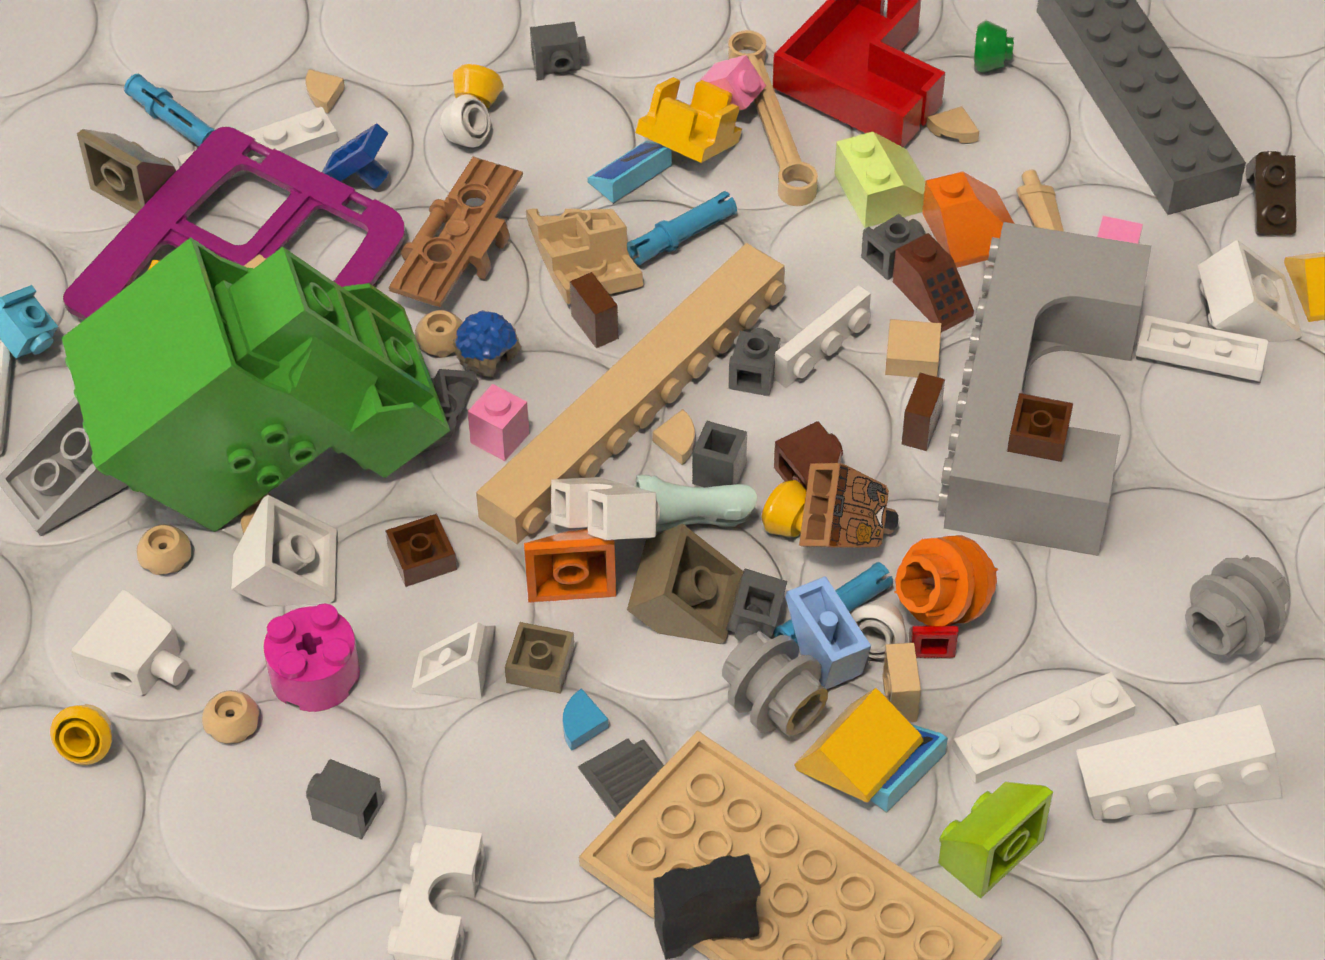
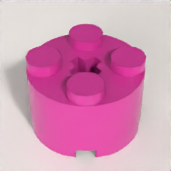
[264,603,360,712]

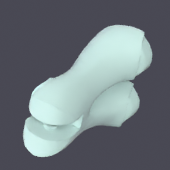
[635,475,757,533]

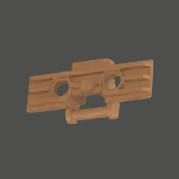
[389,156,523,307]

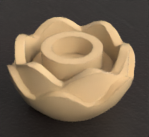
[415,310,463,357]
[137,525,191,575]
[202,690,260,743]

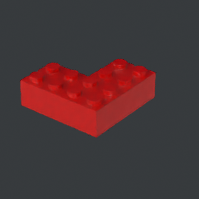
[772,0,946,148]

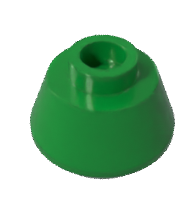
[974,20,1014,73]

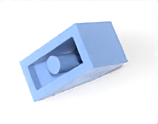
[785,576,871,689]

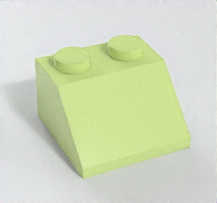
[834,132,925,228]

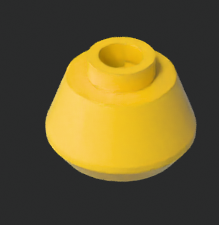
[453,64,504,108]
[761,480,806,537]
[50,704,112,765]

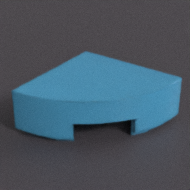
[563,688,609,751]

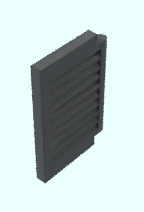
[578,738,664,818]

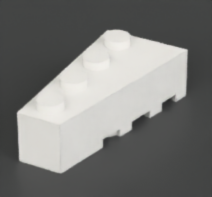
[1076,705,1282,820]

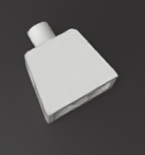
[71,590,189,696]

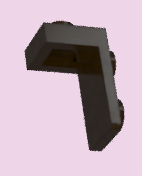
[1246,151,1297,235]

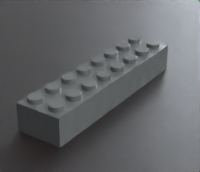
[1037,0,1246,215]

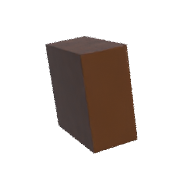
[570,272,619,349]
[901,373,945,451]
[1007,393,1073,462]
[385,513,457,587]

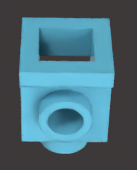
[0,285,58,359]

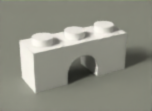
[551,477,660,540]
[388,825,485,960]

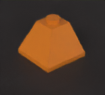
[922,171,1015,268]
[524,528,616,603]

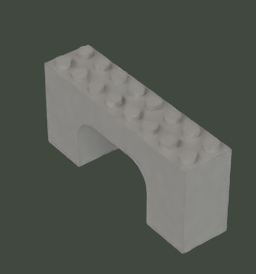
[938,222,1151,556]

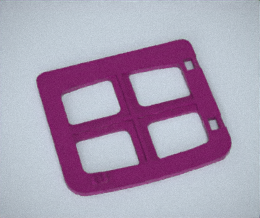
[63,127,405,320]

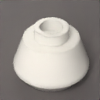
[440,94,490,147]
[851,600,906,659]

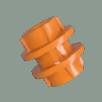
[894,535,998,626]

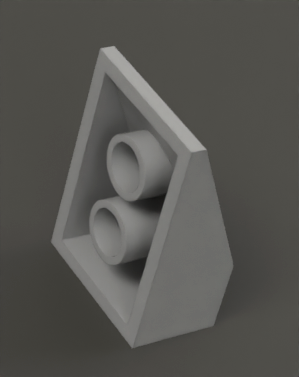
[0,397,127,534]

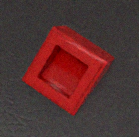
[909,626,958,658]

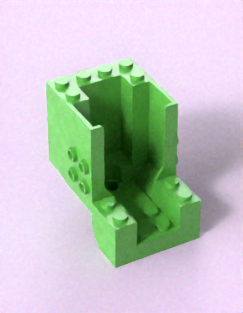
[62,237,450,532]

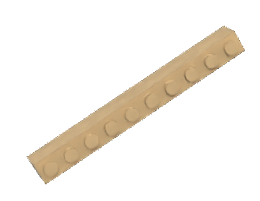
[476,243,786,545]

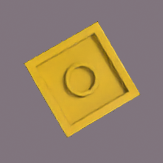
[635,77,742,163]

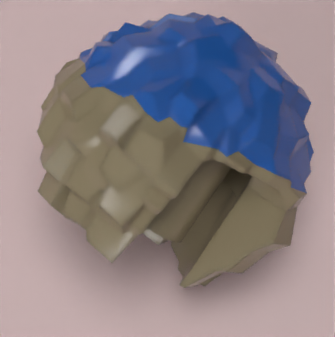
[453,310,522,377]

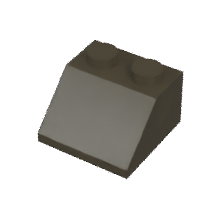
[77,129,176,214]
[627,523,743,644]

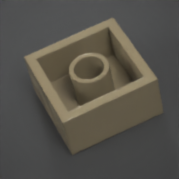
[505,622,575,694]

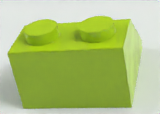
[938,782,1053,899]

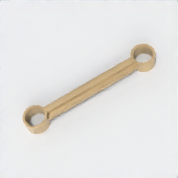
[728,30,818,206]

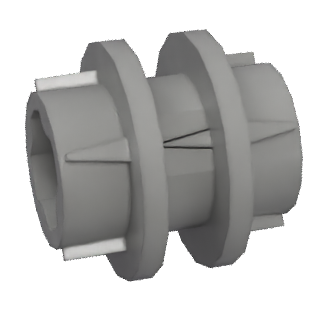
[1185,555,1290,658]
[722,631,828,738]

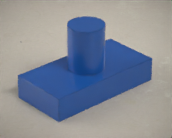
[322,123,389,189]

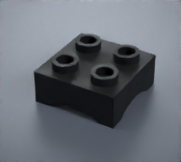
[654,854,761,960]

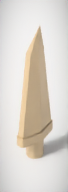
[1016,170,1064,232]

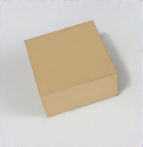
[885,319,941,378]
[882,643,921,722]

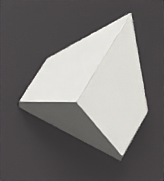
[412,622,495,699]

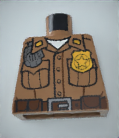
[799,463,899,548]

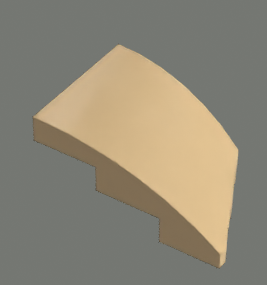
[526,209,643,304]

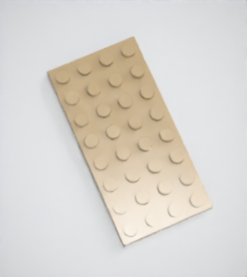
[579,730,1002,960]

